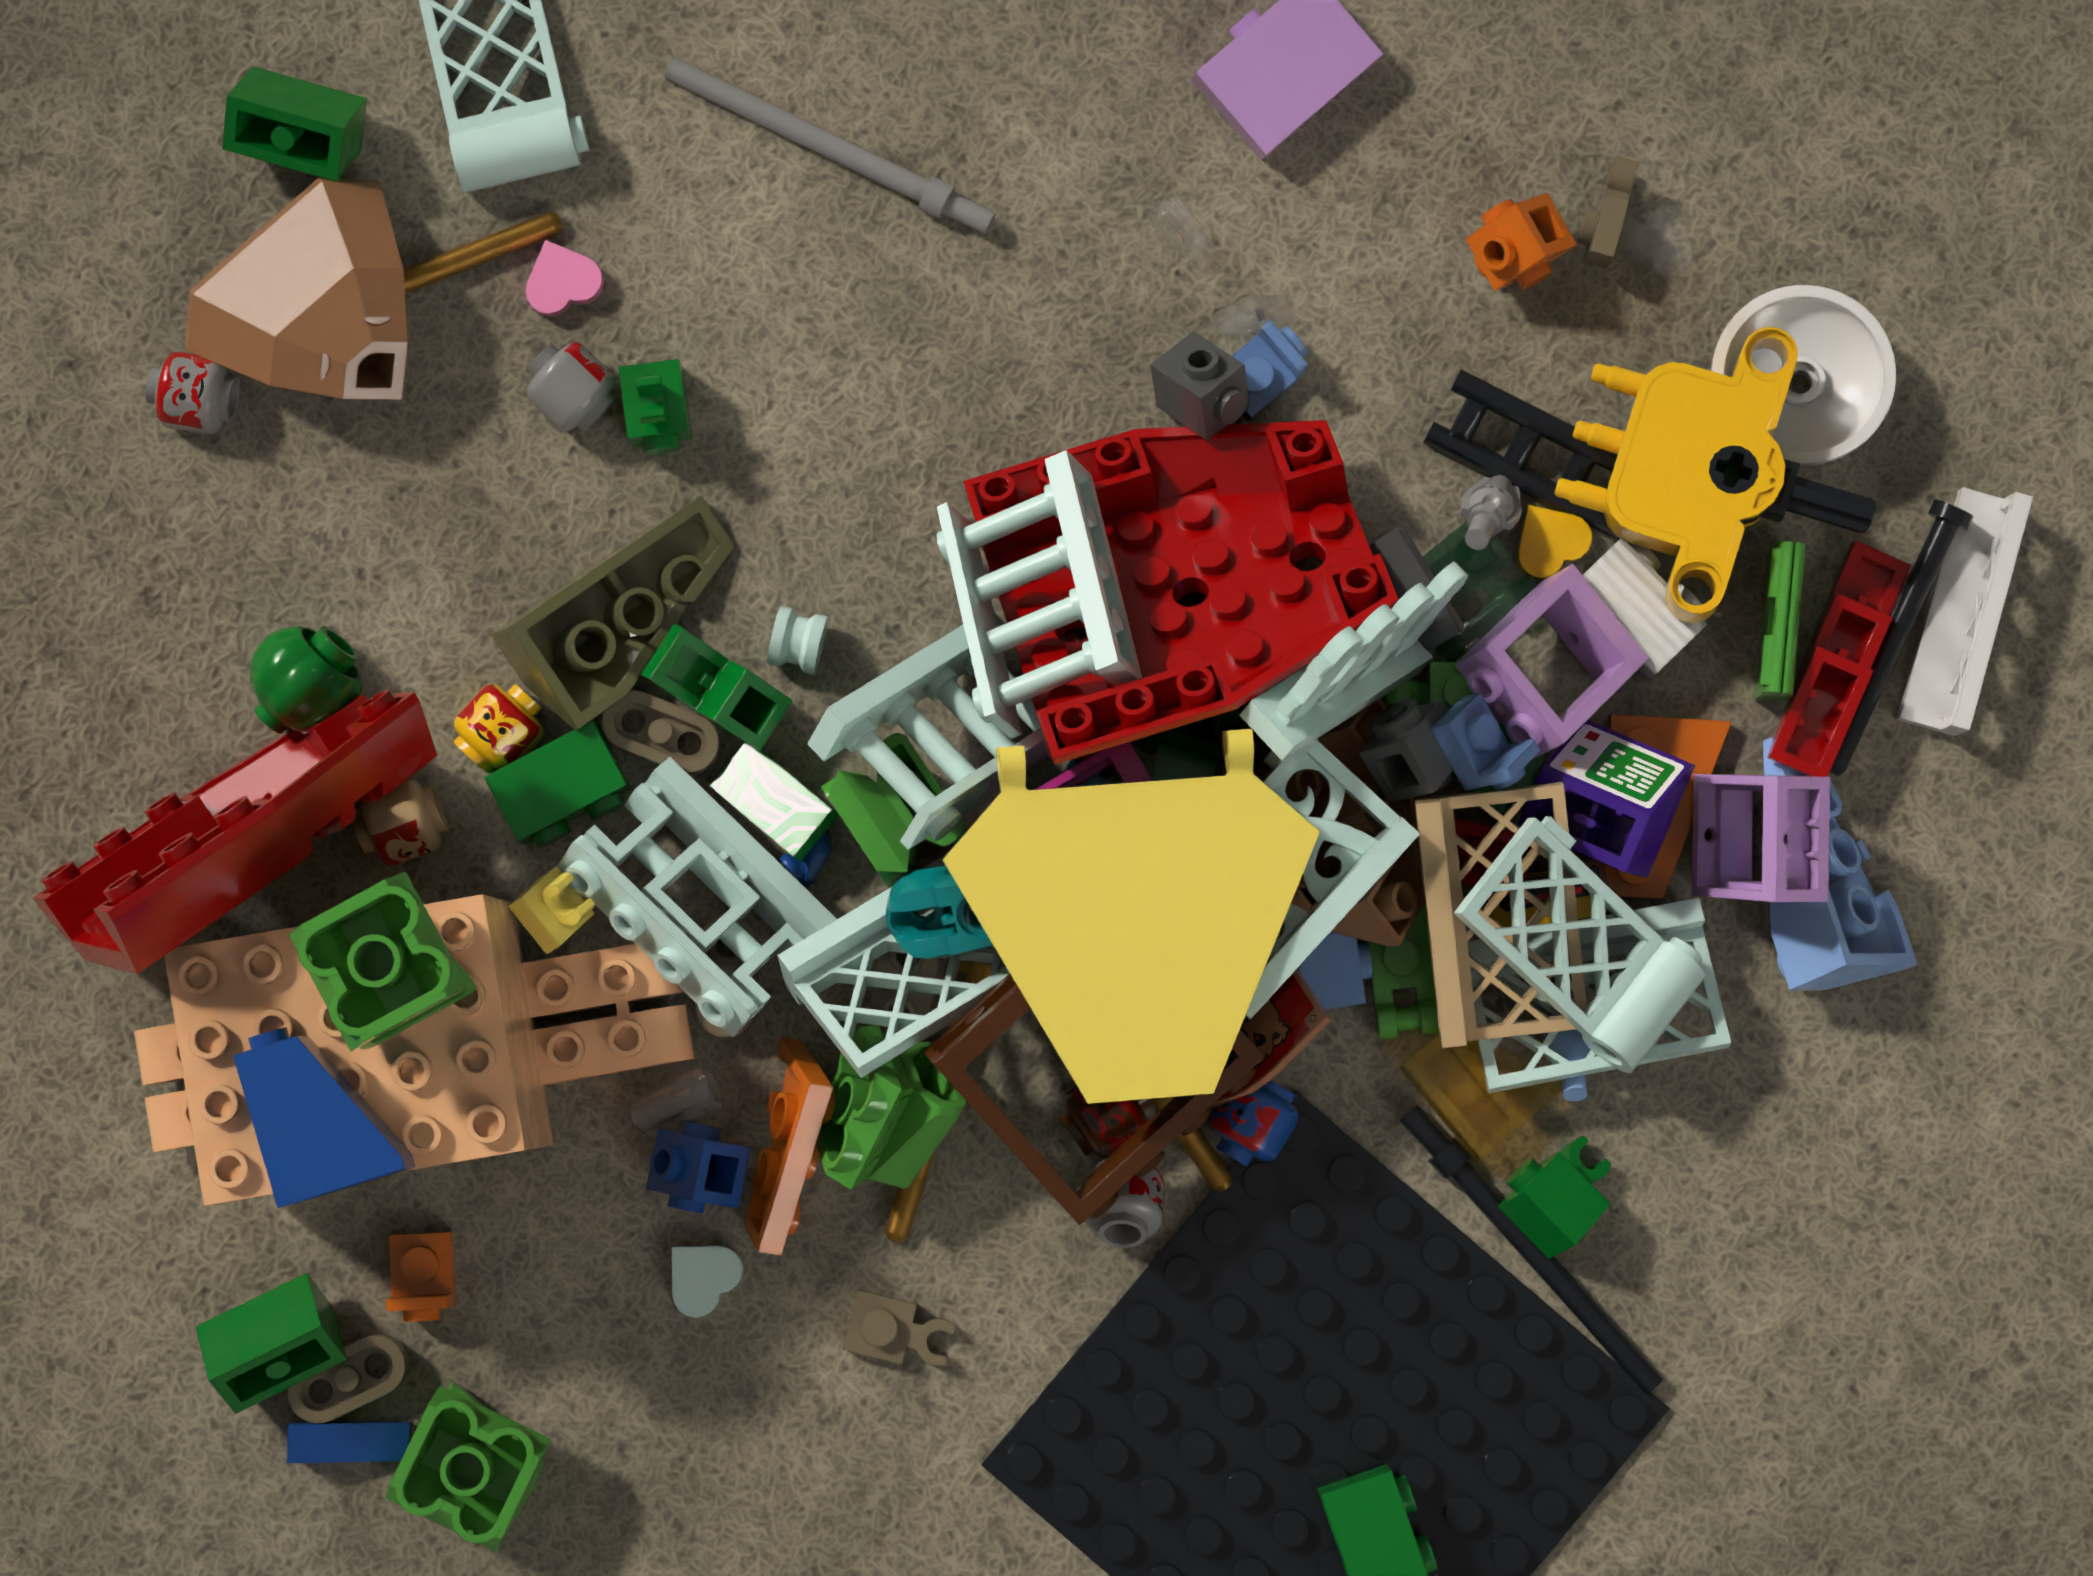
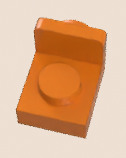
[386,1232,456,1322]

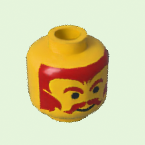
[453,683,544,774]

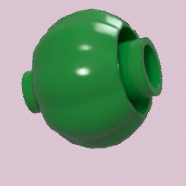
[250,626,362,734]

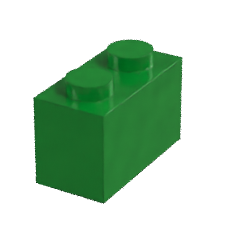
[222,66,367,182]
[484,720,632,849]
[196,1273,347,1414]
[1317,1464,1438,1576]

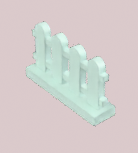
[1240,562,1468,761]

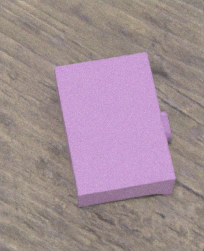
[1190,0,1383,160]

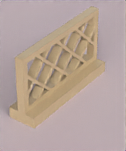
[1413,782,1587,1048]

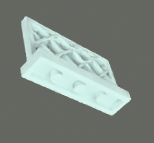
[777,853,1009,1078]
[1468,898,1731,1094]

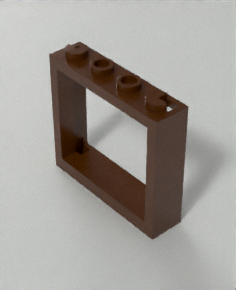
[923,973,1264,1225]

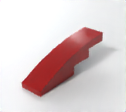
[1767,541,1911,777]

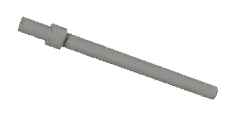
[665,57,996,235]

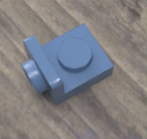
[1232,320,1309,420]
[1430,692,1540,791]

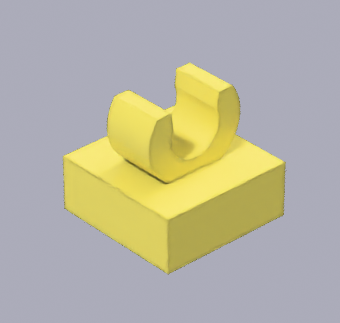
[508,866,595,954]

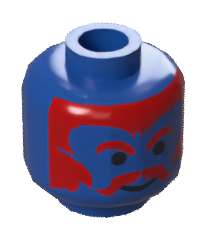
[1208,1080,1299,1167]

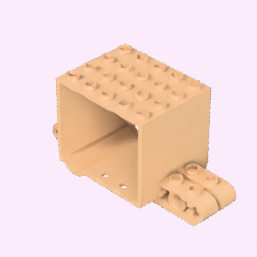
[134,894,695,1206]

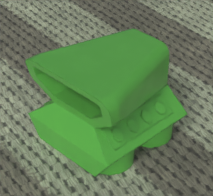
[821,733,965,888]
[289,872,477,1051]
[816,1025,966,1190]
[385,1382,551,1552]

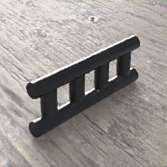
[1423,369,1632,545]

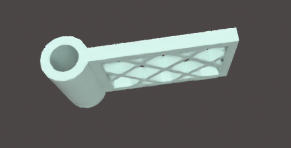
[419,0,590,193]
[1454,816,1705,1073]

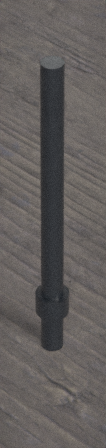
[1400,1105,1664,1394]

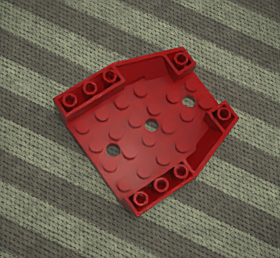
[963,420,1399,765]
[33,689,438,974]

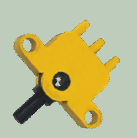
[1554,327,1876,623]

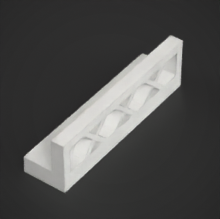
[1896,487,2033,736]

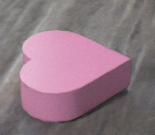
[525,240,604,317]

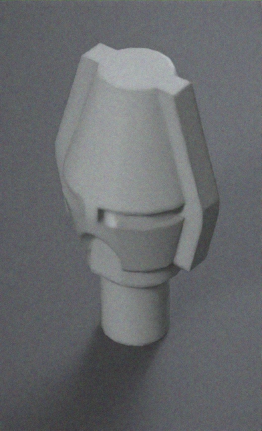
[1460,475,1522,550]

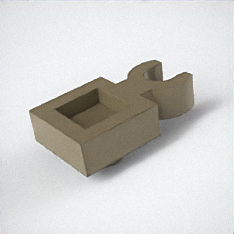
[1577,156,1639,269]
[842,1289,956,1366]

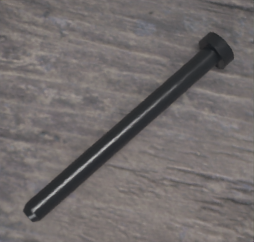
[1830,499,1974,776]

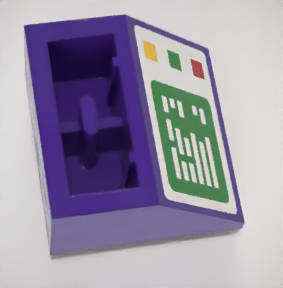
[1517,720,1696,878]

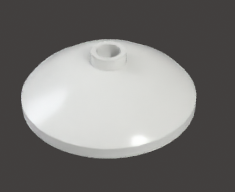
[1711,285,1896,466]

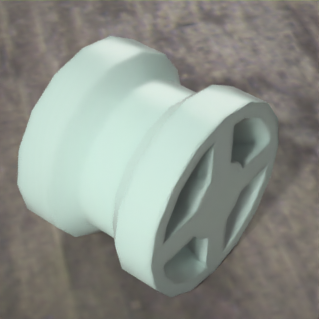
[767,606,829,675]

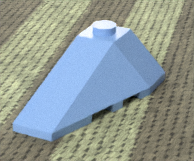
[1763,736,1917,991]

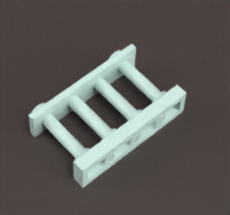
[937,450,1142,739]
[807,612,1051,850]

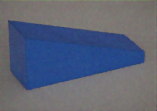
[287,1420,411,1463]

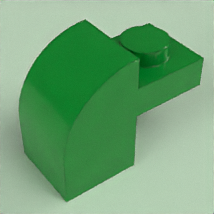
[641,624,793,751]

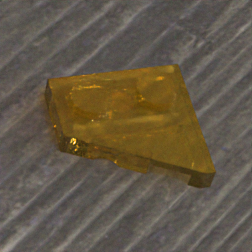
[1399,1034,1562,1161]

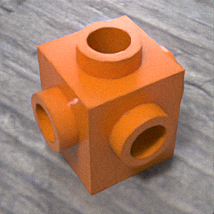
[1465,193,1577,291]

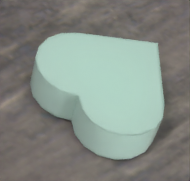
[672,1245,744,1318]

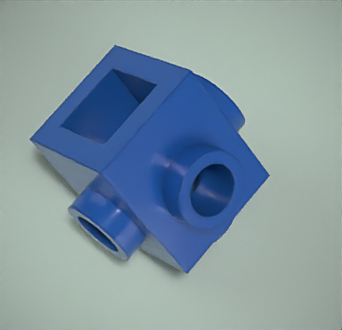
[646,1121,751,1213]

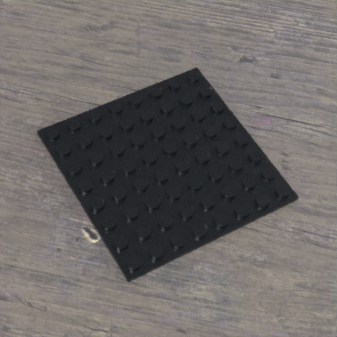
[981,1091,1670,1576]

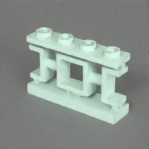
[558,756,837,1037]

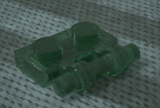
[1423,521,1538,662]

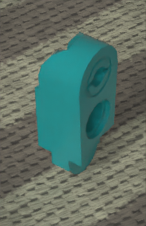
[886,866,992,959]

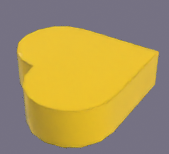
[1517,505,1592,580]

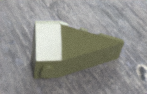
[491,496,735,730]

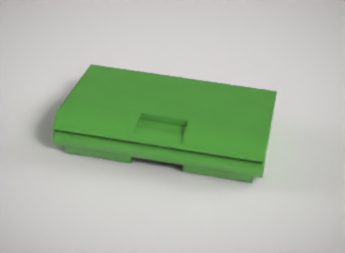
[1754,541,1806,703]

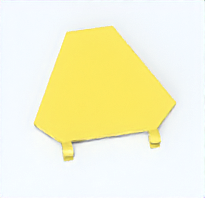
[942,729,1320,1104]

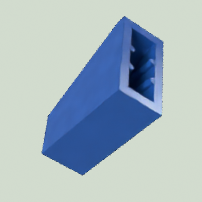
[233,1027,416,1208]

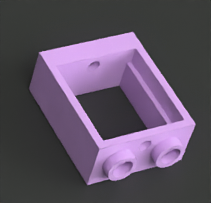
[1454,564,1649,760]
[1692,774,1830,902]

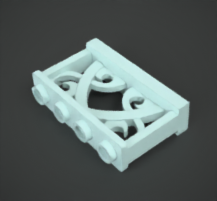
[1245,739,1420,1019]

